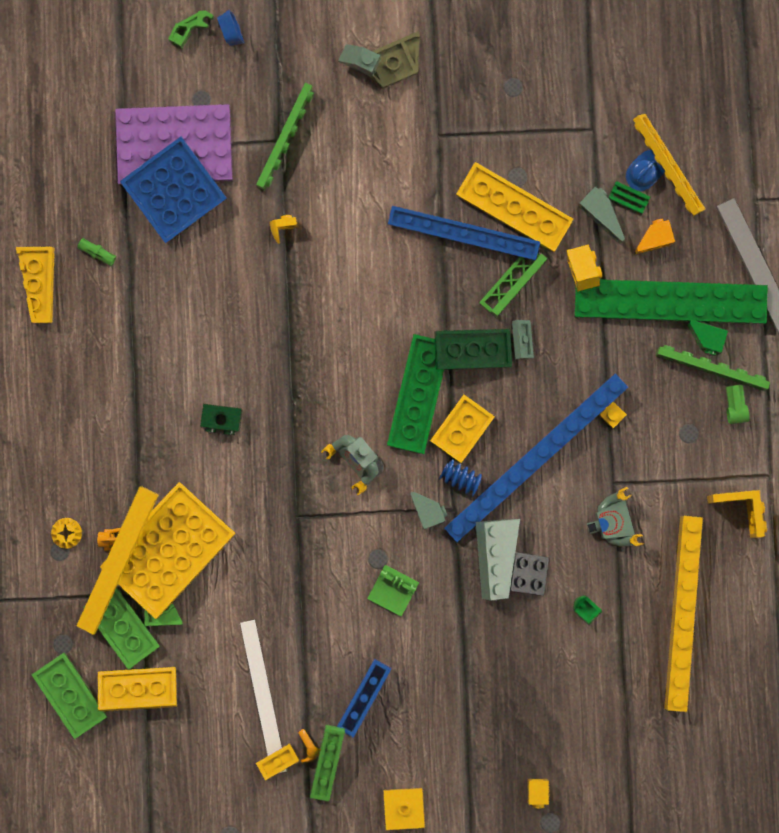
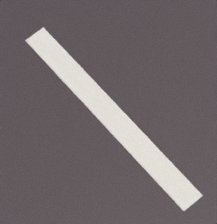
[240,620,287,773]

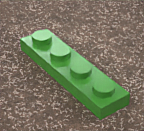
[310,725,345,801]

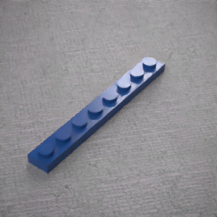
[388,206,540,260]

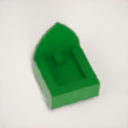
[573,595,602,625]

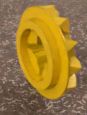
[51,518,82,549]

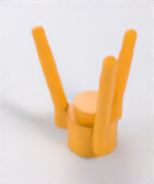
[97,528,121,551]

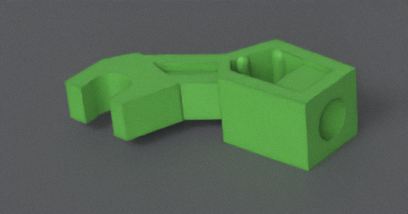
[168,11,214,49]

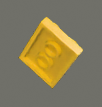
[430,395,495,463]

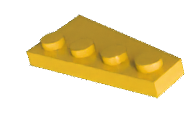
[16,247,55,324]

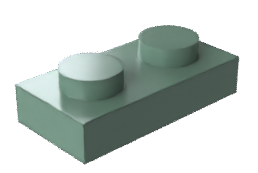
[512,320,534,359]

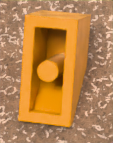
[635,219,675,254]

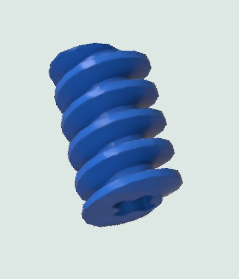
[439,459,482,497]

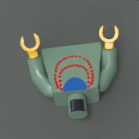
[321,435,378,495]
[587,487,644,547]

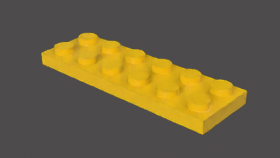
[456,162,574,252]

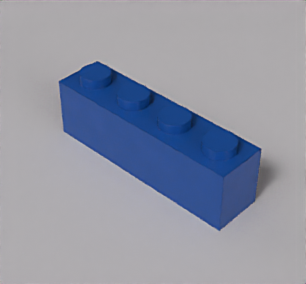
[337,658,392,738]

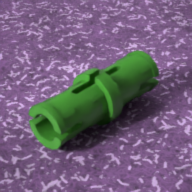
[77,238,117,266]

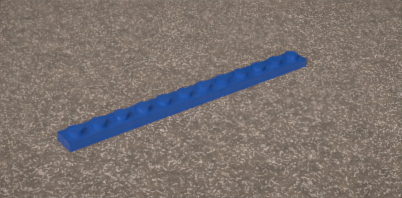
[444,373,629,542]

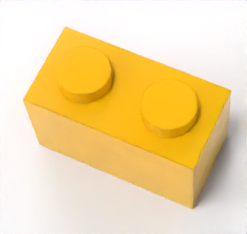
[566,244,602,291]

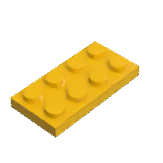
[98,667,177,712]

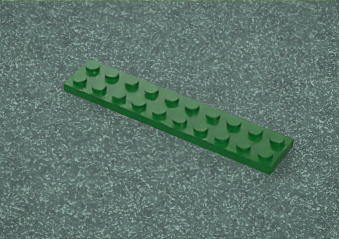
[574,279,768,324]

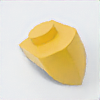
[270,215,297,244]

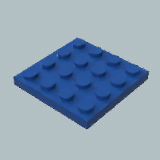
[120,136,227,243]

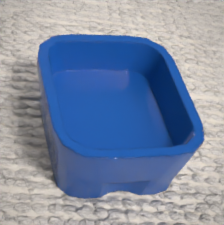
[217,10,244,46]

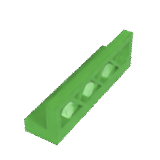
[479,254,547,318]

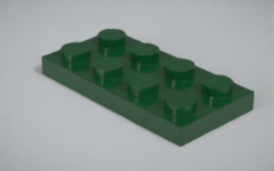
[434,329,512,370]

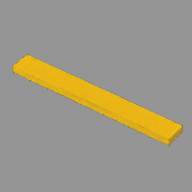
[77,486,159,635]

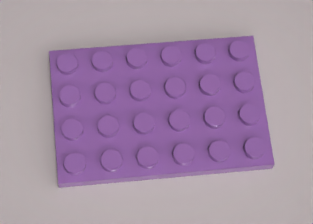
[116,104,232,185]

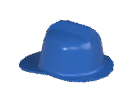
[626,150,665,191]

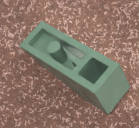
[578,187,625,244]

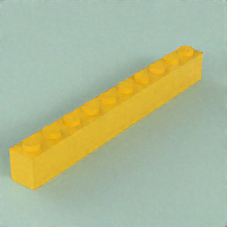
[664,516,703,712]

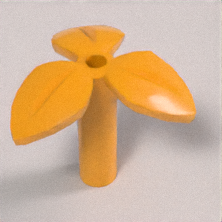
[298,729,320,762]

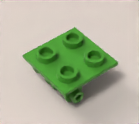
[367,565,419,617]

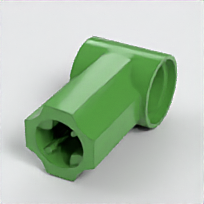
[726,385,749,424]

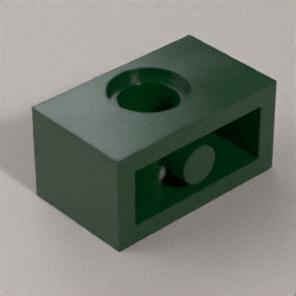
[200,404,243,435]

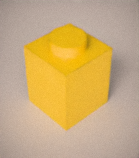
[528,779,549,808]

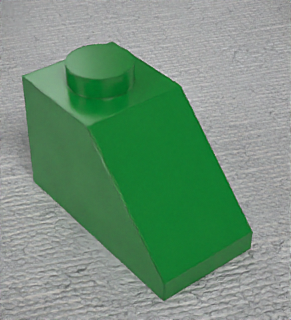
[687,320,728,356]

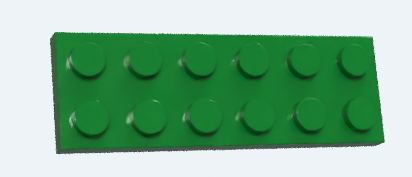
[387,334,444,455]

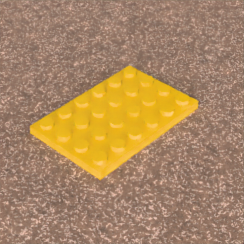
[100,482,236,620]

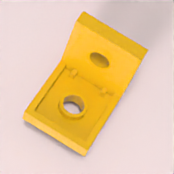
[707,490,767,538]

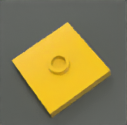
[384,788,425,830]

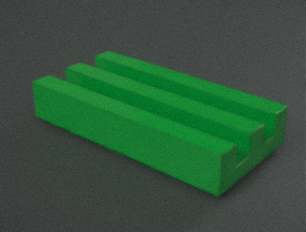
[608,181,650,215]

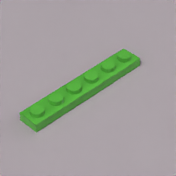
[256,83,314,191]
[656,345,770,391]

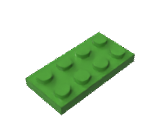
[83,587,160,670]
[32,653,108,739]

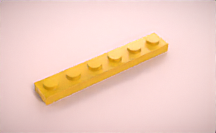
[633,114,705,216]

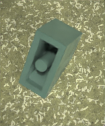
[338,44,380,77]
[410,492,447,529]

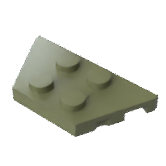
[367,31,420,89]

